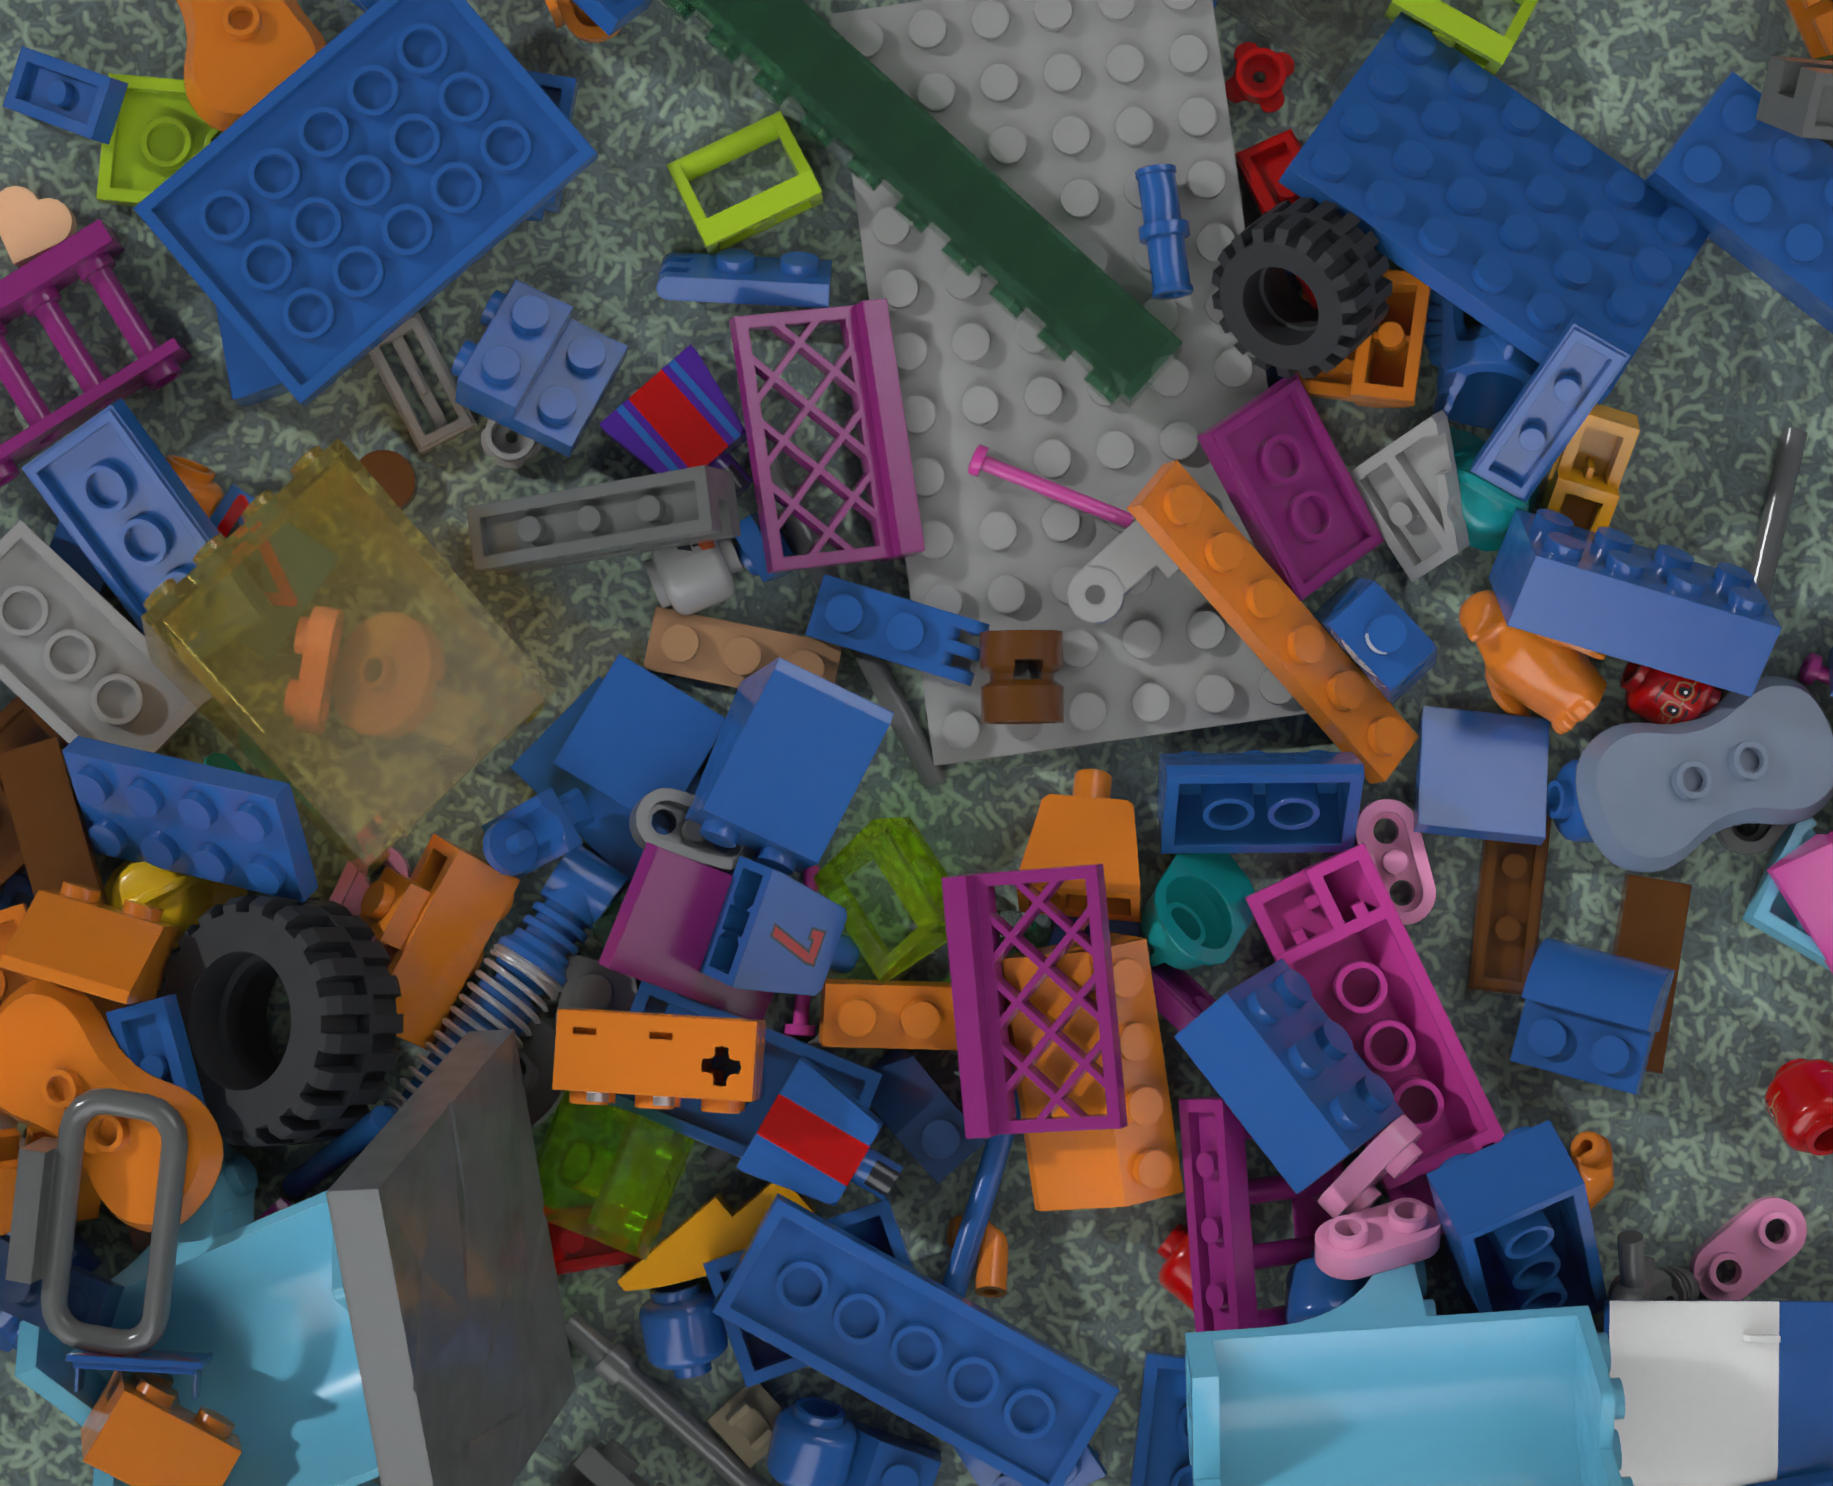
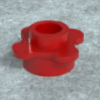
[1225,42,1295,113]

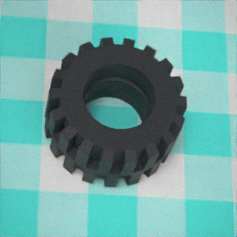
[1211,197,1392,379]

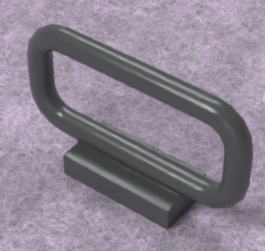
[5,1088,189,1356]

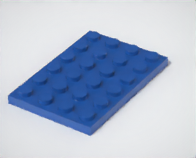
[133,0,599,407]
[1278,12,1710,405]

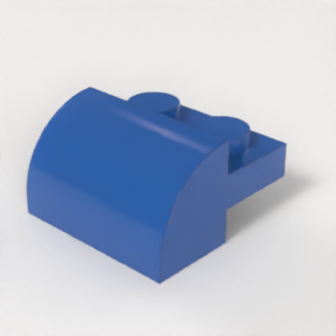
[1510,937,1675,1095]

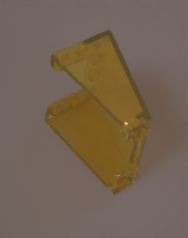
[141,438,555,878]

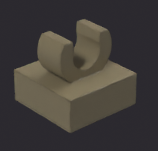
[707,1383,785,1468]

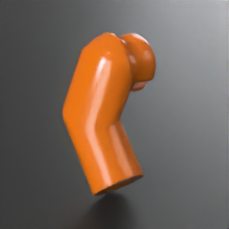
[1570,1131,1615,1211]
[946,1215,1009,1298]

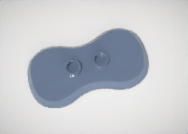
[1575,676,1833,873]

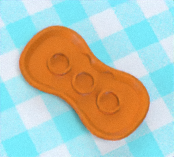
[176,0,327,132]
[0,979,224,1233]

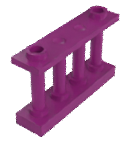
[0,218,192,488]
[1178,1097,1347,1332]

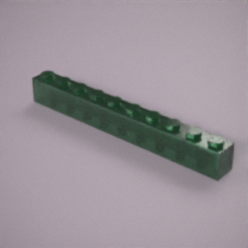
[661,0,1183,408]

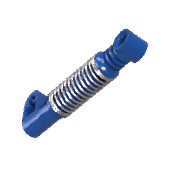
[356,845,629,1158]

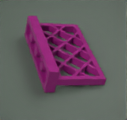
[729,298,925,574]
[941,863,1128,1139]

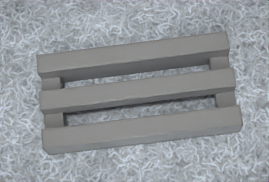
[368,312,478,455]

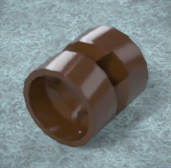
[980,630,1064,724]

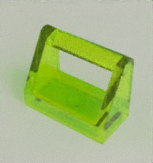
[813,817,949,983]

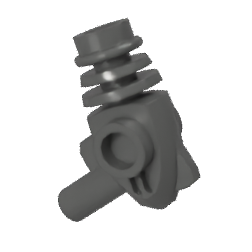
[1607,1230,1700,1300]

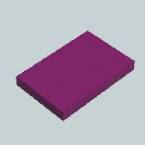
[1197,374,1385,601]
[598,842,774,1020]

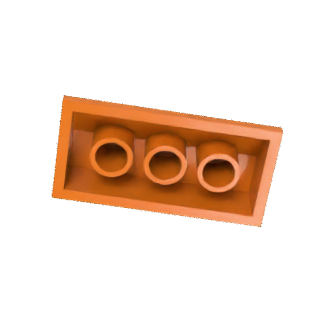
[1002,932,1184,1211]

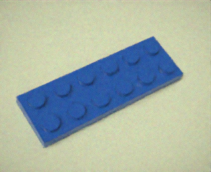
[712,1193,1120,1486]

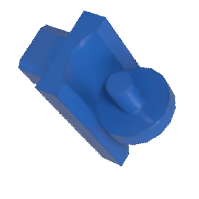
[481,787,595,879]

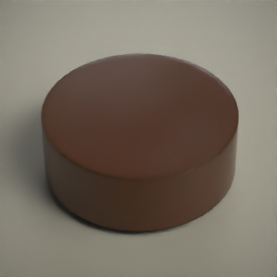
[351,450,418,515]

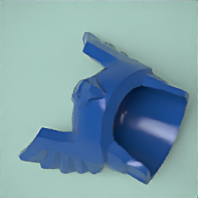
[1424,289,1540,429]

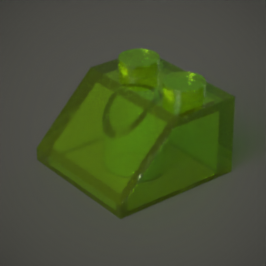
[536,1090,695,1261]

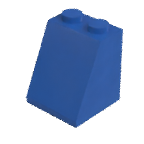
[684,657,894,875]

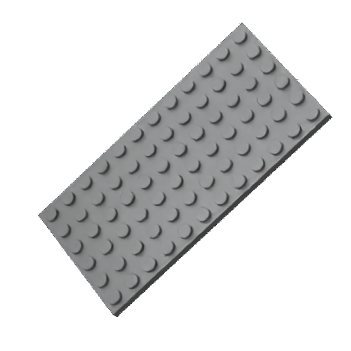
[830,0,1308,766]

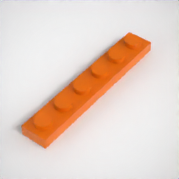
[1126,460,1419,784]

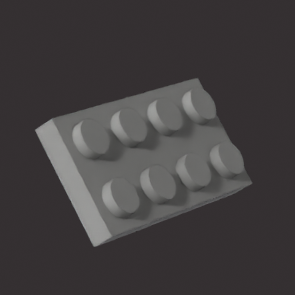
[0,520,211,754]

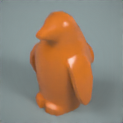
[1458,590,1607,735]

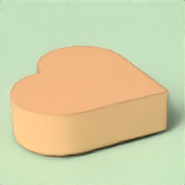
[0,186,77,268]

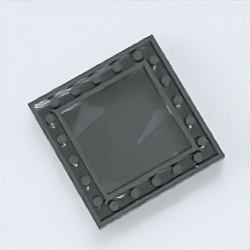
[326,1029,576,1486]

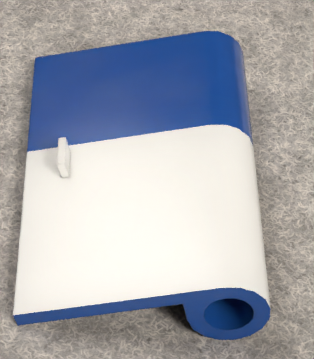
[1604,1300,1833,1486]

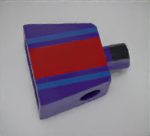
[599,344,753,498]

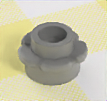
[481,418,543,469]

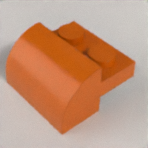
[1296,269,1431,408]

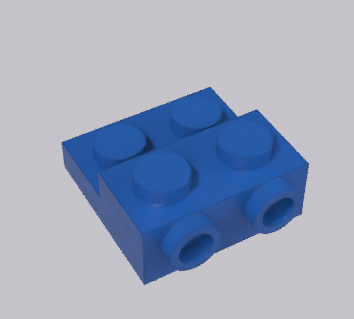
[451,279,628,458]

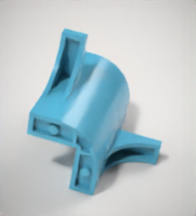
[15,1142,379,1486]
[1185,1260,1634,1486]

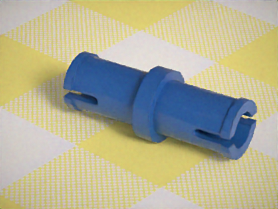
[1135,164,1194,300]

